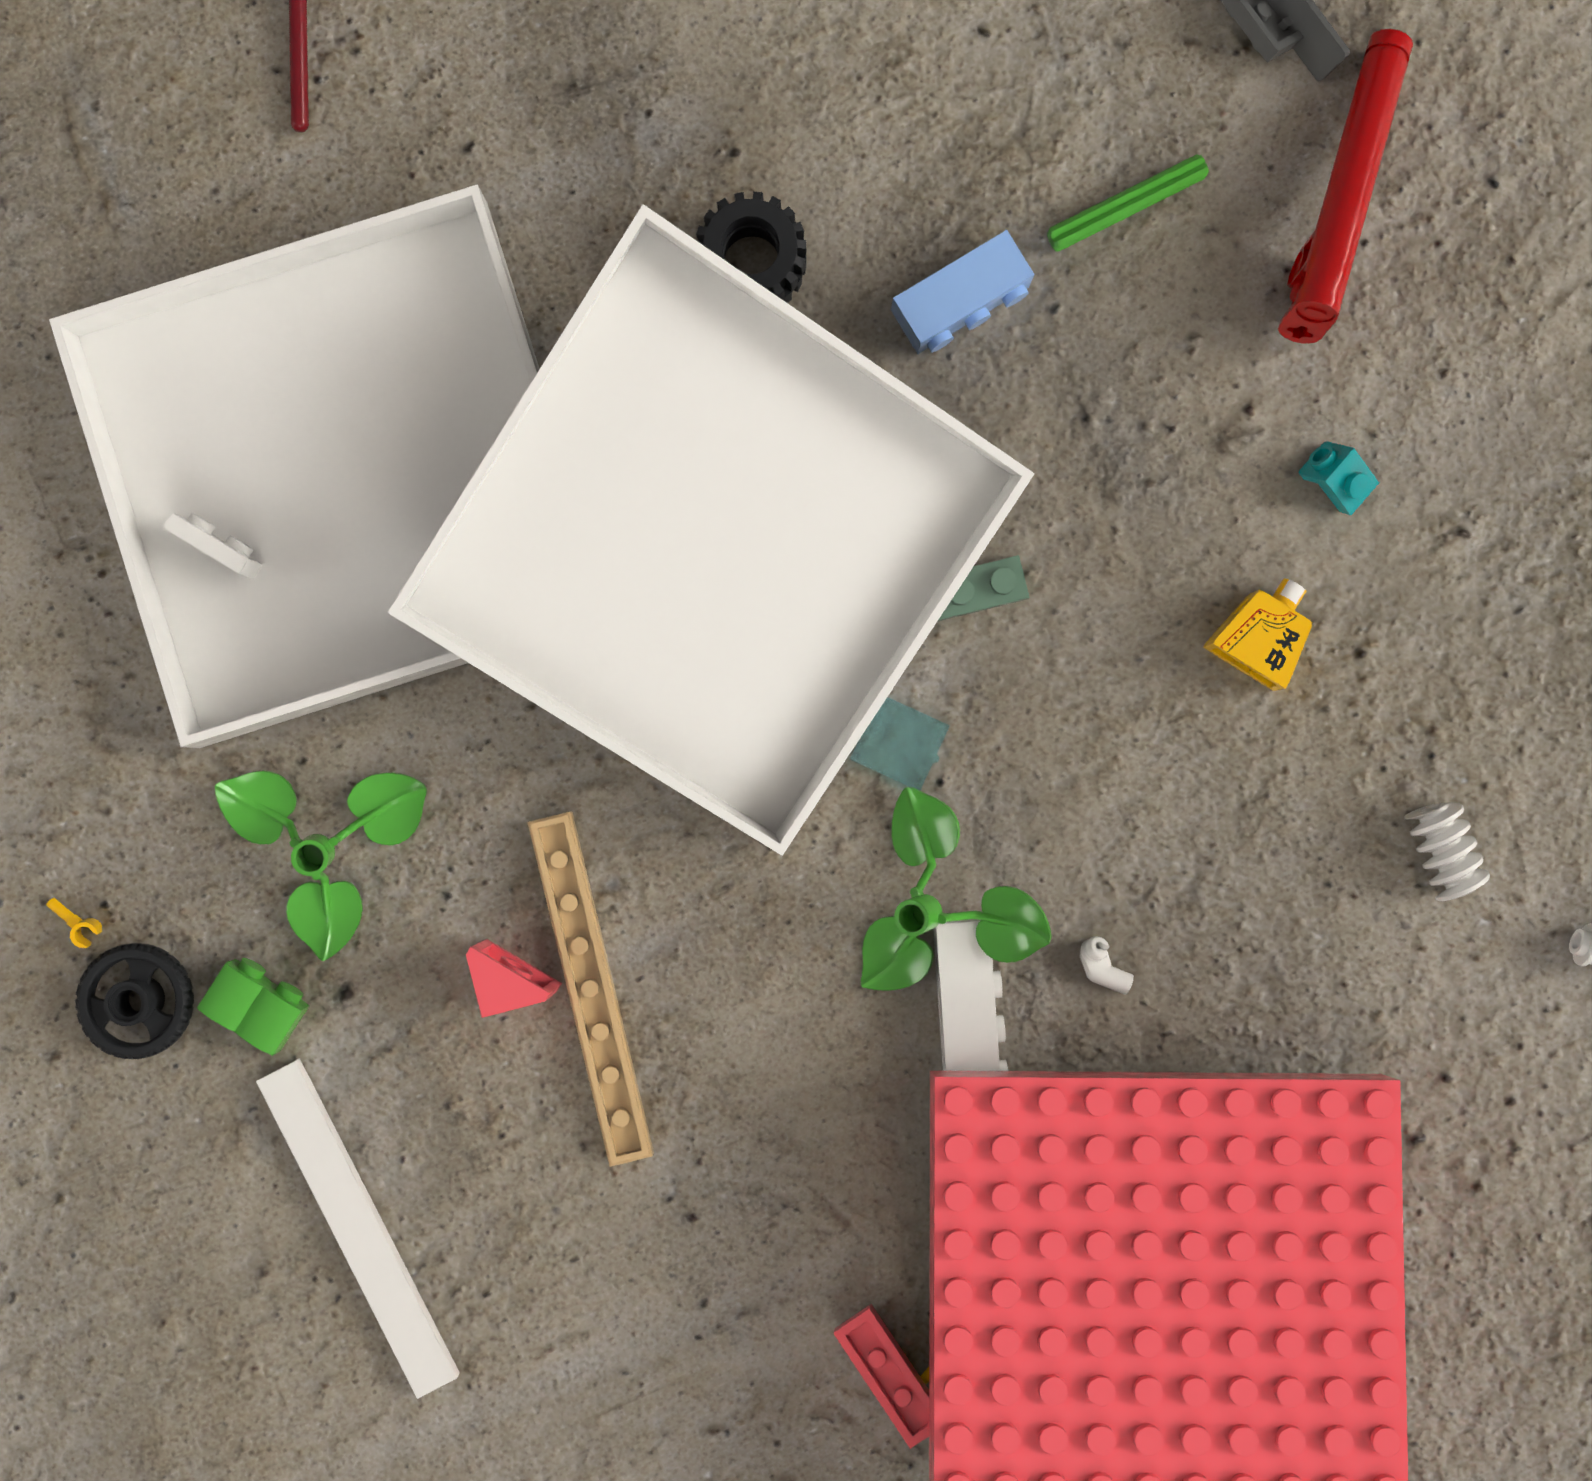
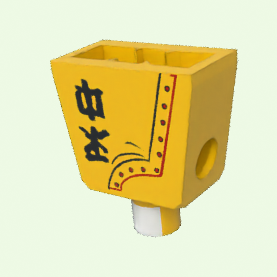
[1203,578,1312,691]

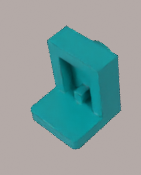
[1298,441,1380,515]

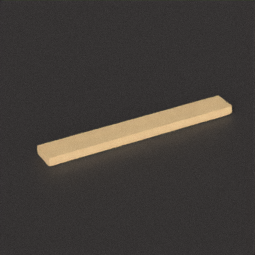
[528,811,654,1167]

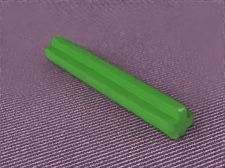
[1047,154,1209,252]

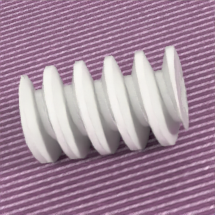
[1404,803,1490,901]

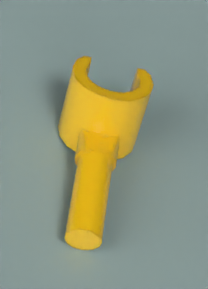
[46,898,102,948]

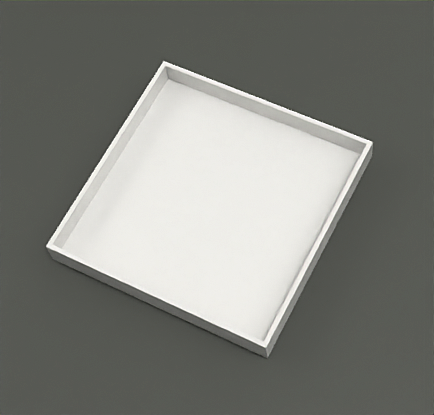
[49,184,540,748]
[387,204,1035,856]

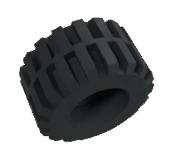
[696,191,806,303]

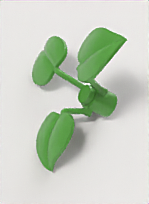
[215,771,427,961]
[861,787,1052,991]

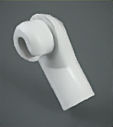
[1080,936,1134,995]

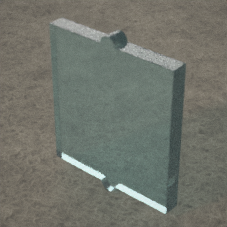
[850,697,950,790]

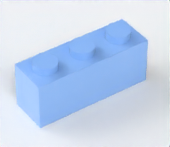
[891,230,1035,354]

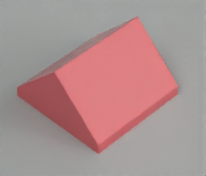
[466,939,562,1018]

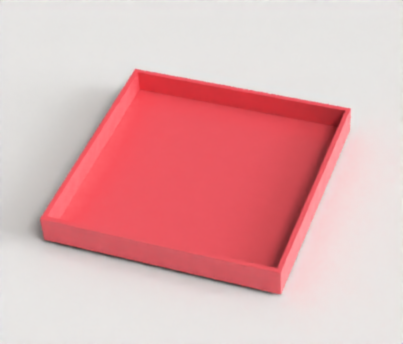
[929,1071,1408,1481]

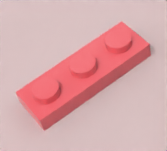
[833,1304,929,1449]

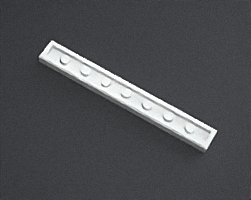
[256,1058,460,1399]

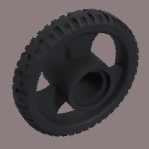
[75,943,194,1059]

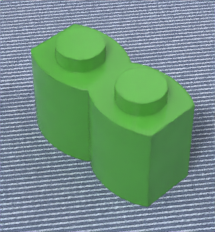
[197,958,309,1056]

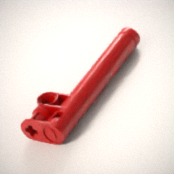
[1278,29,1413,344]

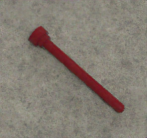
[289,0,309,133]

